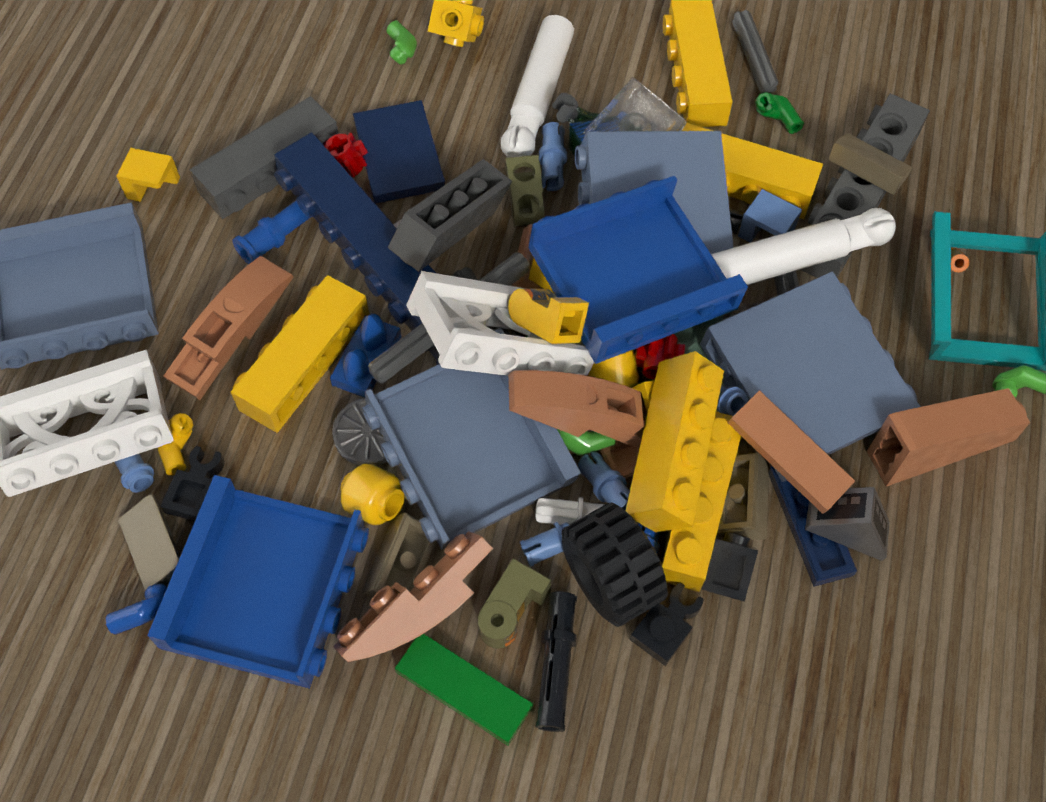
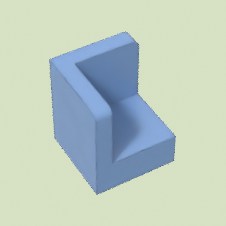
[738,189,802,243]

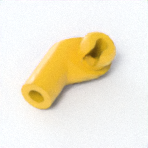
[157,413,193,475]

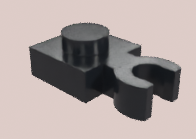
[160,446,225,522]
[630,583,704,666]

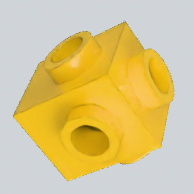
[428,0,484,47]

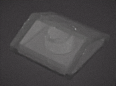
[583,77,687,135]

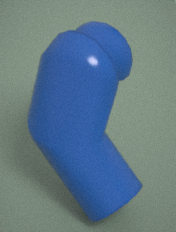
[106,584,167,635]

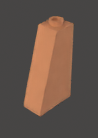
[867,388,1030,487]

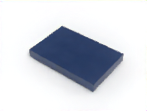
[353,100,445,204]

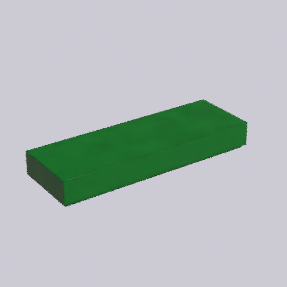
[395,634,533,746]

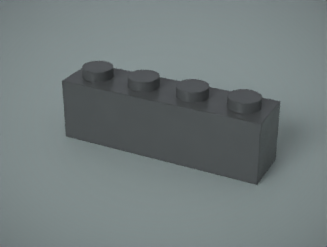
[189,96,339,220]
[388,159,512,272]

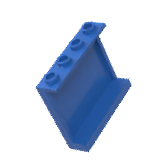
[528,175,748,364]
[147,475,369,689]

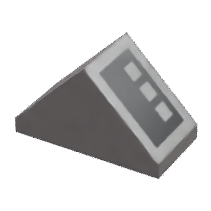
[805,487,890,561]

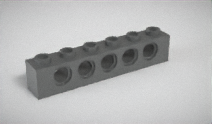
[800,93,930,278]

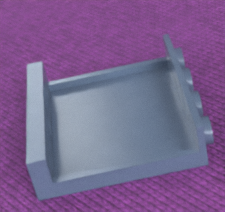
[575,131,733,254]
[0,202,159,370]
[700,271,921,482]
[361,328,581,550]

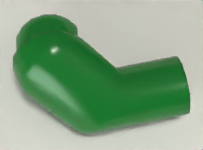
[755,92,804,134]

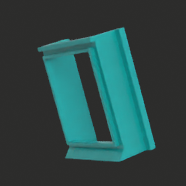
[928,211,1046,371]

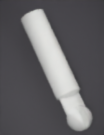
[501,15,574,158]
[711,208,896,285]

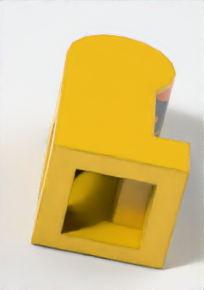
[508,289,589,344]

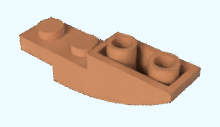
[163,256,293,400]
[508,370,647,449]
[333,531,493,662]

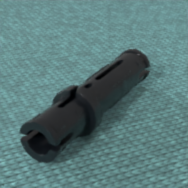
[535,591,577,732]

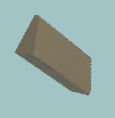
[828,133,913,195]
[717,452,769,540]
[118,494,181,590]
[361,513,437,598]

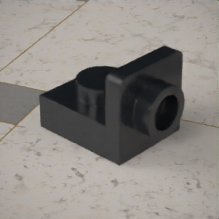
[701,531,758,602]

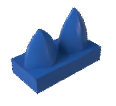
[330,314,401,398]

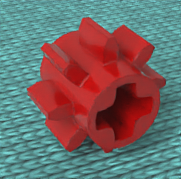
[324,133,368,177]
[635,334,685,380]

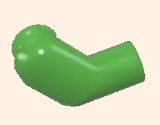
[386,20,417,65]
[992,365,1046,398]
[557,429,615,455]

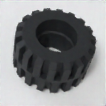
[561,502,668,627]

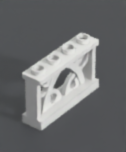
[406,271,594,376]
[0,349,174,497]

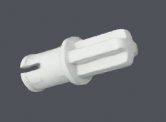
[535,497,605,525]

